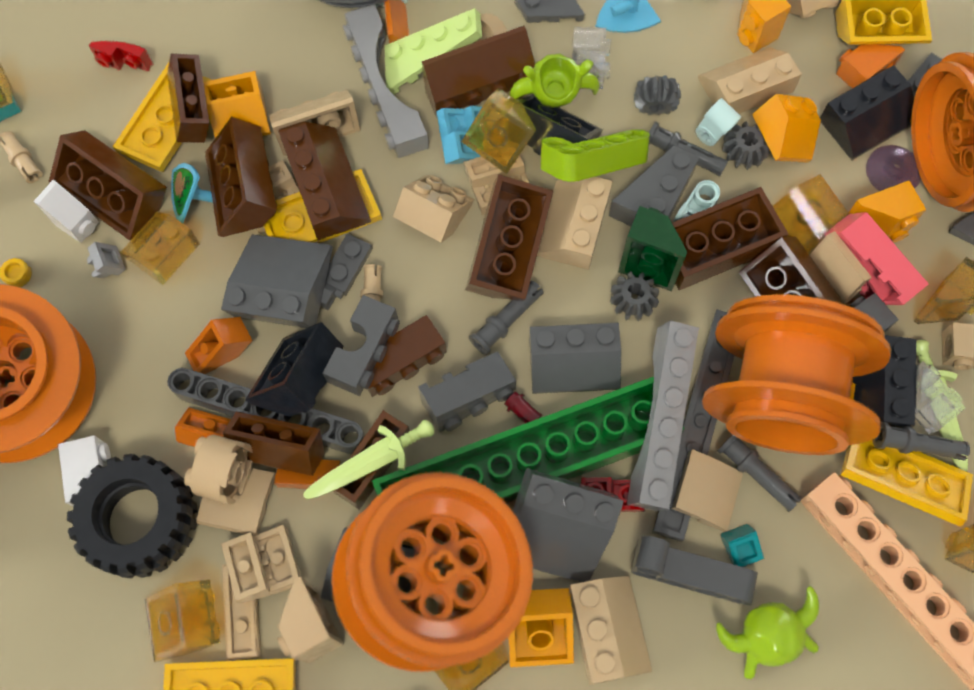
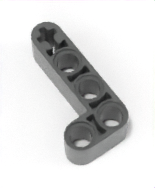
[631,536,758,605]

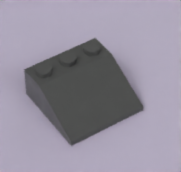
[221,234,333,328]
[513,468,624,583]

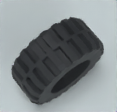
[67,454,198,579]

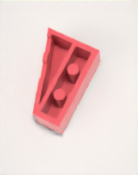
[824,212,929,305]

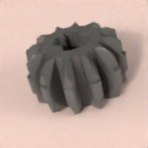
[634,75,681,116]
[723,121,770,170]
[610,271,659,321]

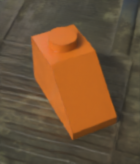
[836,44,905,89]
[185,317,253,374]

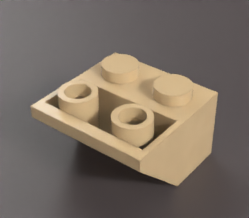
[393,175,474,242]

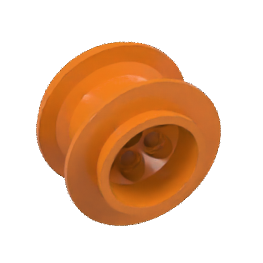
[911,52,974,212]
[0,284,97,463]
[702,295,891,455]
[332,473,533,672]

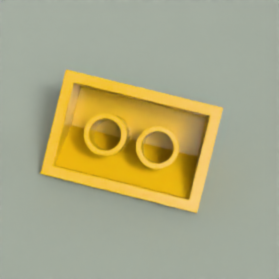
[835,0,932,45]

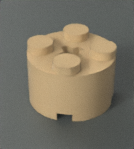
[184,434,253,505]

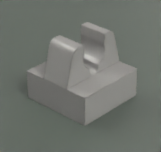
[87,242,126,278]

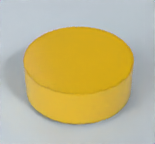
[0,258,32,287]

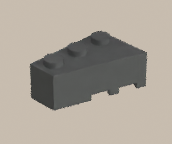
[609,146,699,226]
[418,351,516,433]

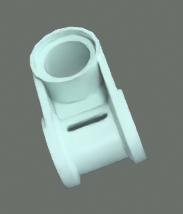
[695,98,742,146]
[673,180,720,222]

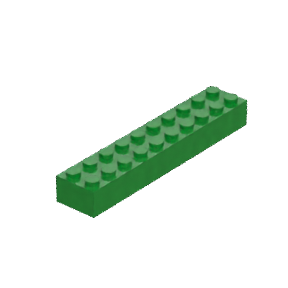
[372,376,684,503]

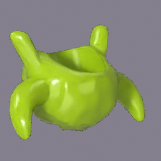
[510,53,599,108]
[716,586,819,680]

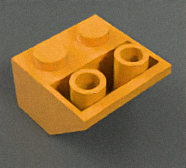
[203,71,271,138]

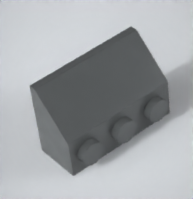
[529,323,621,394]

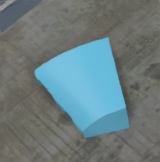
[436,106,490,164]

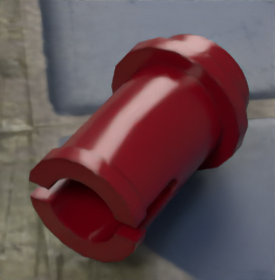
[504,391,543,424]

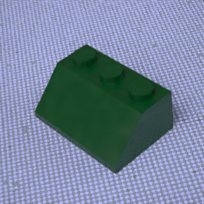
[618,206,687,292]

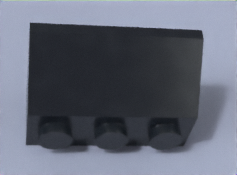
[820,65,914,160]
[503,94,603,156]
[245,322,344,416]
[852,335,916,428]

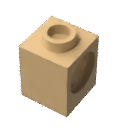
[942,322,974,370]

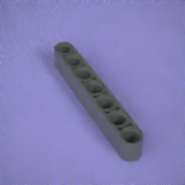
[167,368,365,454]

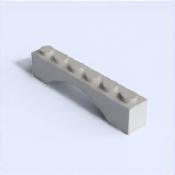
[343,5,429,158]
[627,320,699,511]

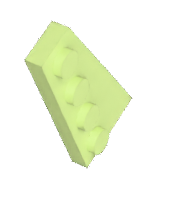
[385,8,482,95]

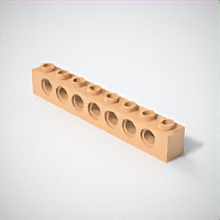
[800,472,974,690]

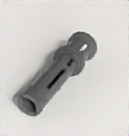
[649,121,728,177]
[469,281,544,355]
[872,421,970,461]
[717,434,802,512]

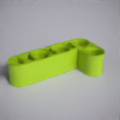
[540,129,650,182]

